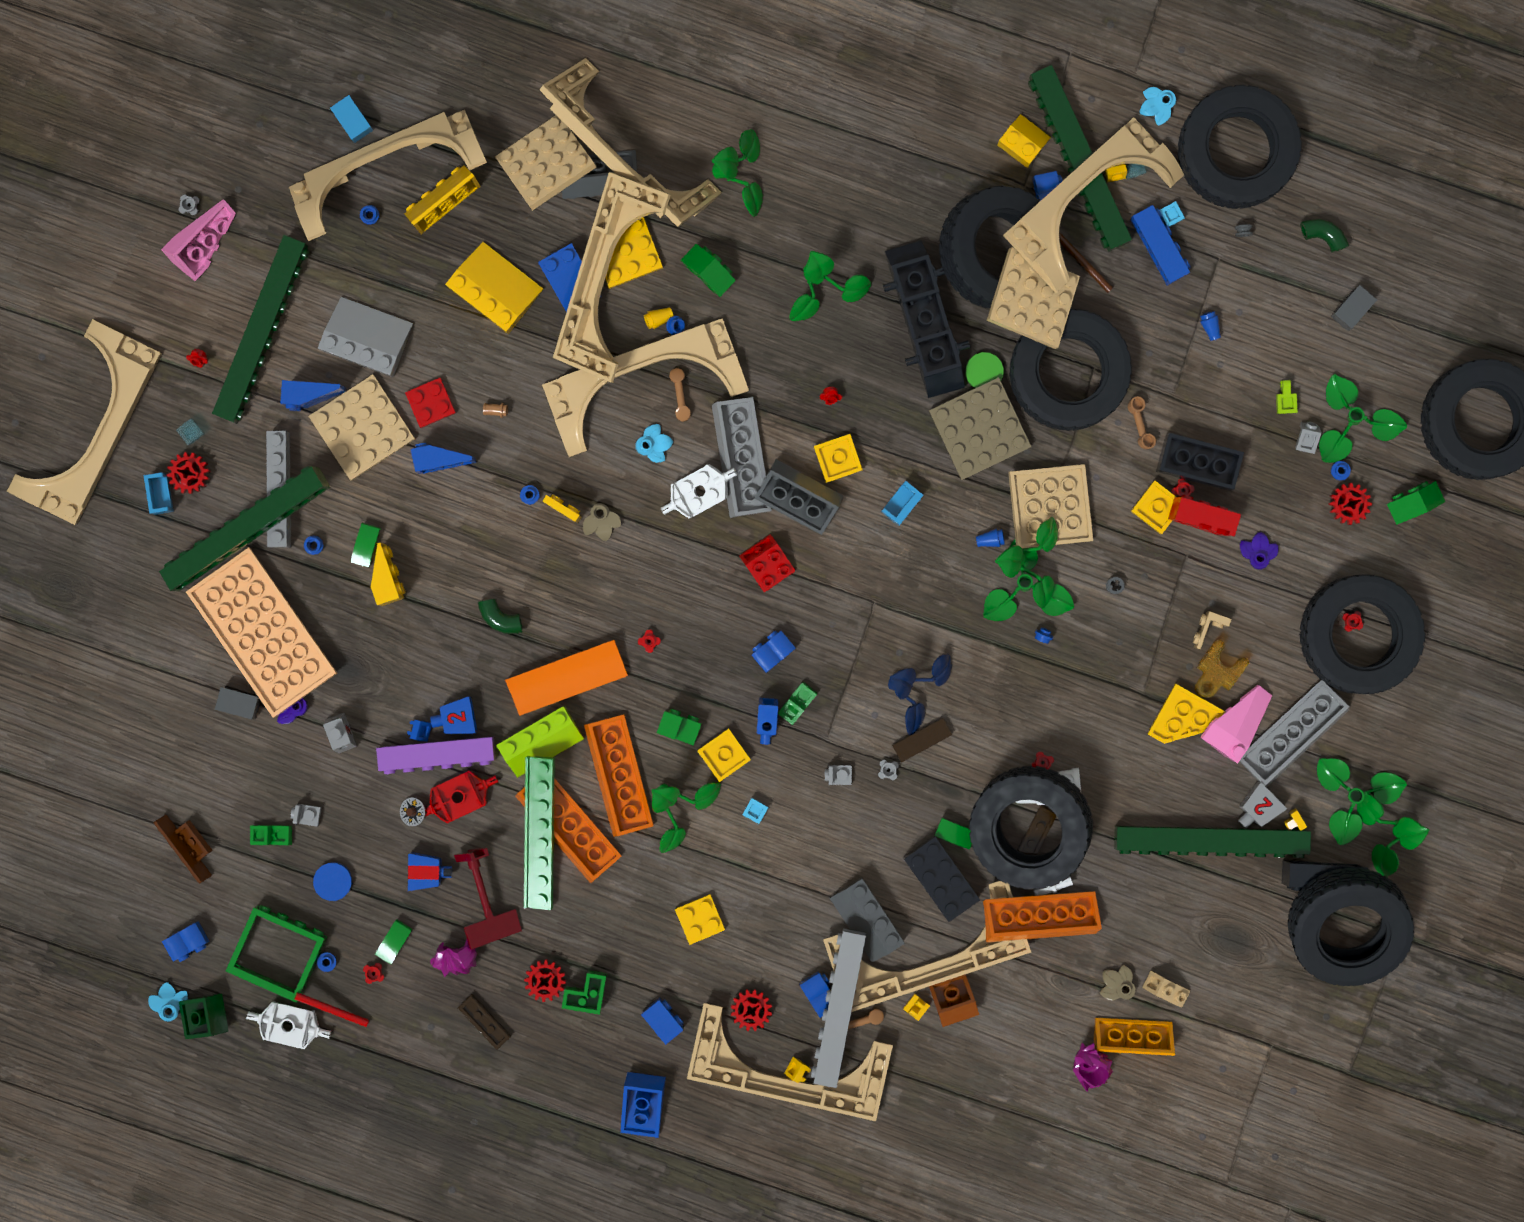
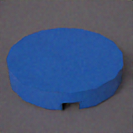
[313,862,352,901]

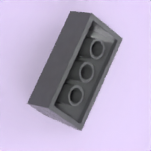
[562,150,638,199]
[755,459,843,535]
[830,877,905,962]

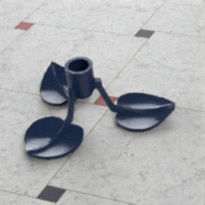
[888,653,952,735]

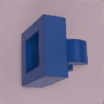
[407,720,432,742]

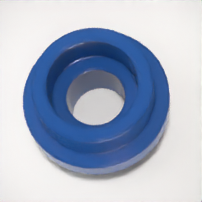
[360,205,379,225]
[666,316,685,335]
[1331,461,1351,480]
[520,485,539,505]
[304,536,323,555]
[1035,628,1053,644]
[317,952,337,972]

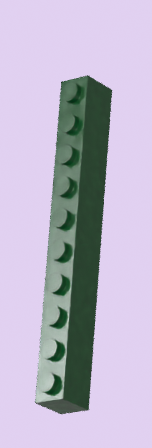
[1028,65,1132,252]
[212,235,309,424]
[159,466,331,591]
[1114,826,1311,858]

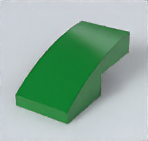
[351,522,381,567]
[778,682,818,725]
[934,818,972,850]
[250,825,292,845]
[375,919,413,964]

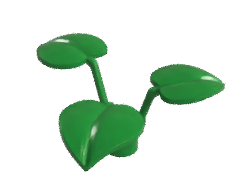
[712,129,763,217]
[789,251,871,321]
[1319,374,1407,463]
[995,517,1058,608]
[983,539,1074,621]
[1317,758,1407,845]
[652,782,721,853]
[1357,794,1429,877]

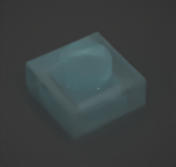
[1126,164,1146,180]
[176,418,204,446]

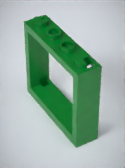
[226,905,328,1002]

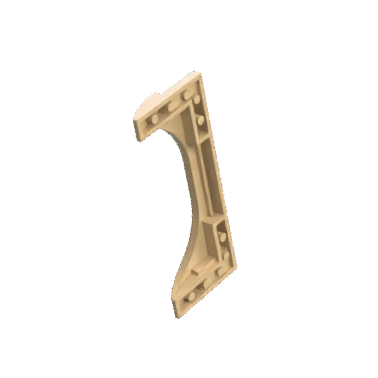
[540,58,722,227]
[289,110,487,241]
[1003,118,1184,293]
[553,172,671,383]
[7,319,162,525]
[542,319,749,457]
[823,881,1031,1012]
[687,1003,893,1121]

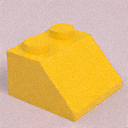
[997,114,1051,168]

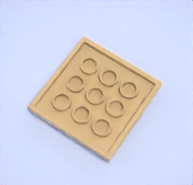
[495,115,596,211]
[987,247,1080,349]
[309,374,415,481]
[1008,464,1093,548]

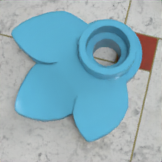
[1140,87,1176,126]
[635,424,673,463]
[148,982,188,1021]

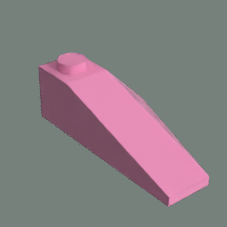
[161,200,236,281]
[1200,685,1272,764]

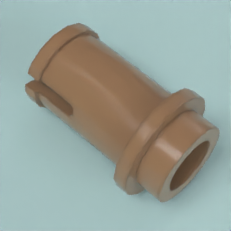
[483,403,508,418]

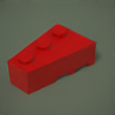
[1168,495,1241,537]

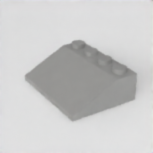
[318,297,413,377]

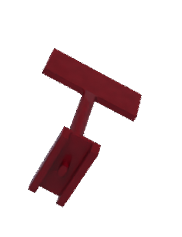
[454,848,522,950]

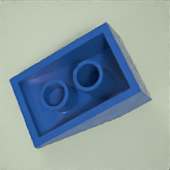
[538,243,601,312]
[280,380,346,411]
[411,443,477,474]
[620,1072,666,1138]

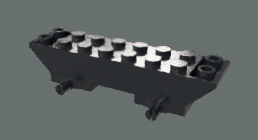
[883,240,970,399]

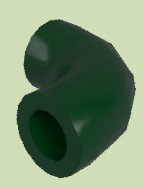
[1300,219,1349,253]
[477,599,523,634]

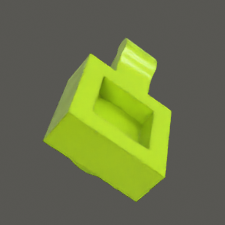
[1276,380,1298,414]

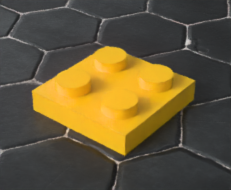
[814,434,862,483]
[1131,480,1176,534]
[542,494,582,523]
[697,728,751,782]
[675,894,725,945]

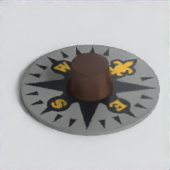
[400,797,425,826]

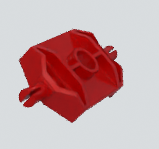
[425,770,499,823]

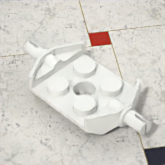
[661,464,737,518]
[246,1001,331,1049]

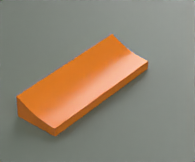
[505,640,628,716]
[584,715,653,837]
[515,779,621,883]
[983,891,1102,942]

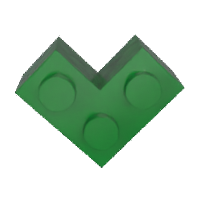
[680,244,736,297]
[1387,481,1446,525]
[657,708,702,746]
[562,970,607,1015]

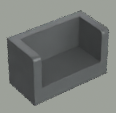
[1331,285,1377,331]
[215,687,261,719]

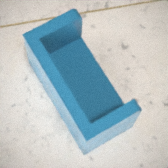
[330,95,373,143]
[143,472,174,515]
[881,481,923,526]

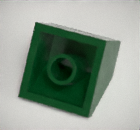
[179,993,229,1039]

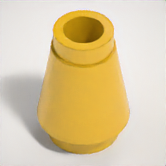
[644,307,673,329]

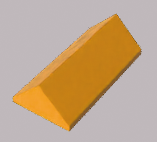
[1094,1018,1175,1056]

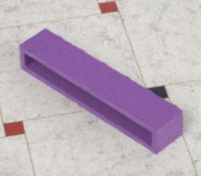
[376,737,496,774]

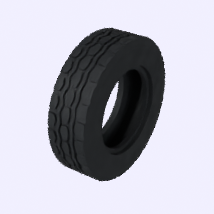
[1177,85,1302,209]
[939,185,1060,309]
[1009,309,1132,431]
[1420,359,1524,480]
[1299,575,1425,694]
[969,766,1093,890]
[1288,868,1414,986]

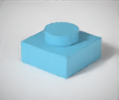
[1160,201,1185,227]
[742,798,768,824]

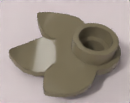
[583,503,621,541]
[1100,965,1136,1001]

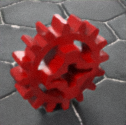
[167,452,210,494]
[1328,483,1372,525]
[524,959,566,1002]
[731,989,772,1031]

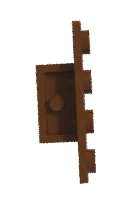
[154,815,213,884]

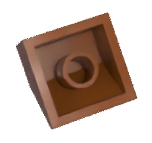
[929,974,979,1027]

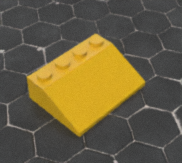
[404,166,481,234]
[445,242,544,334]

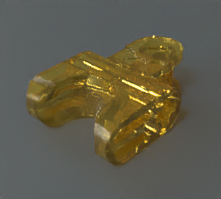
[1195,639,1249,697]

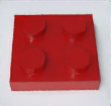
[405,378,456,428]

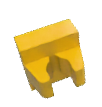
[1105,164,1127,183]
[1284,808,1307,831]
[903,993,930,1021]
[784,1057,811,1083]

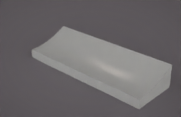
[712,397,772,518]
[1240,680,1349,788]

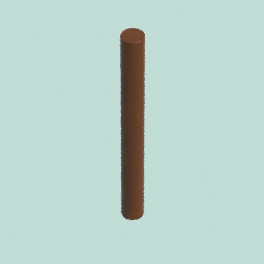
[1059,233,1113,293]

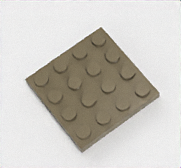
[929,377,1031,480]

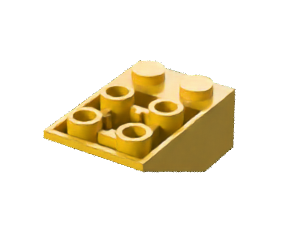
[371,543,406,606]

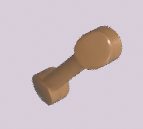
[669,368,691,422]
[1128,396,1156,449]
[848,1008,884,1030]

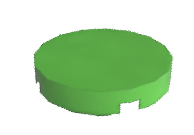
[965,352,1004,388]

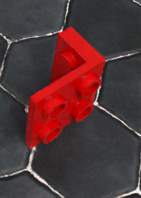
[739,534,795,592]

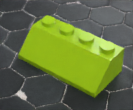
[496,706,584,778]

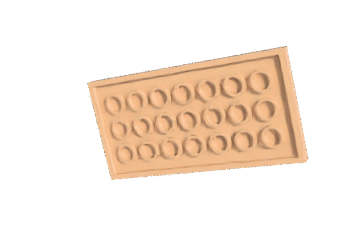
[186,547,337,718]

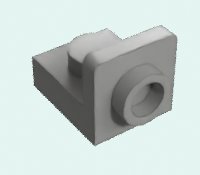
[1295,422,1321,454]
[825,765,852,785]
[291,803,322,827]

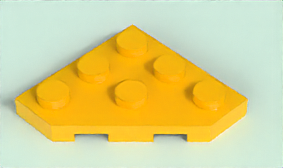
[605,217,663,289]
[1147,684,1226,744]

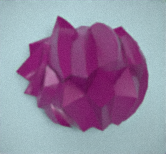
[430,940,477,977]
[1073,1043,1113,1092]

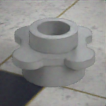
[179,195,199,215]
[878,760,899,780]

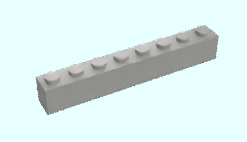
[811,928,866,1088]

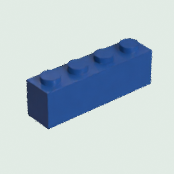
[1130,205,1190,286]

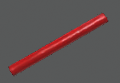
[294,992,369,1027]

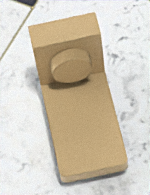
[1193,611,1231,649]
[1142,971,1190,1007]

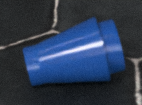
[1200,311,1221,341]
[976,528,1005,547]

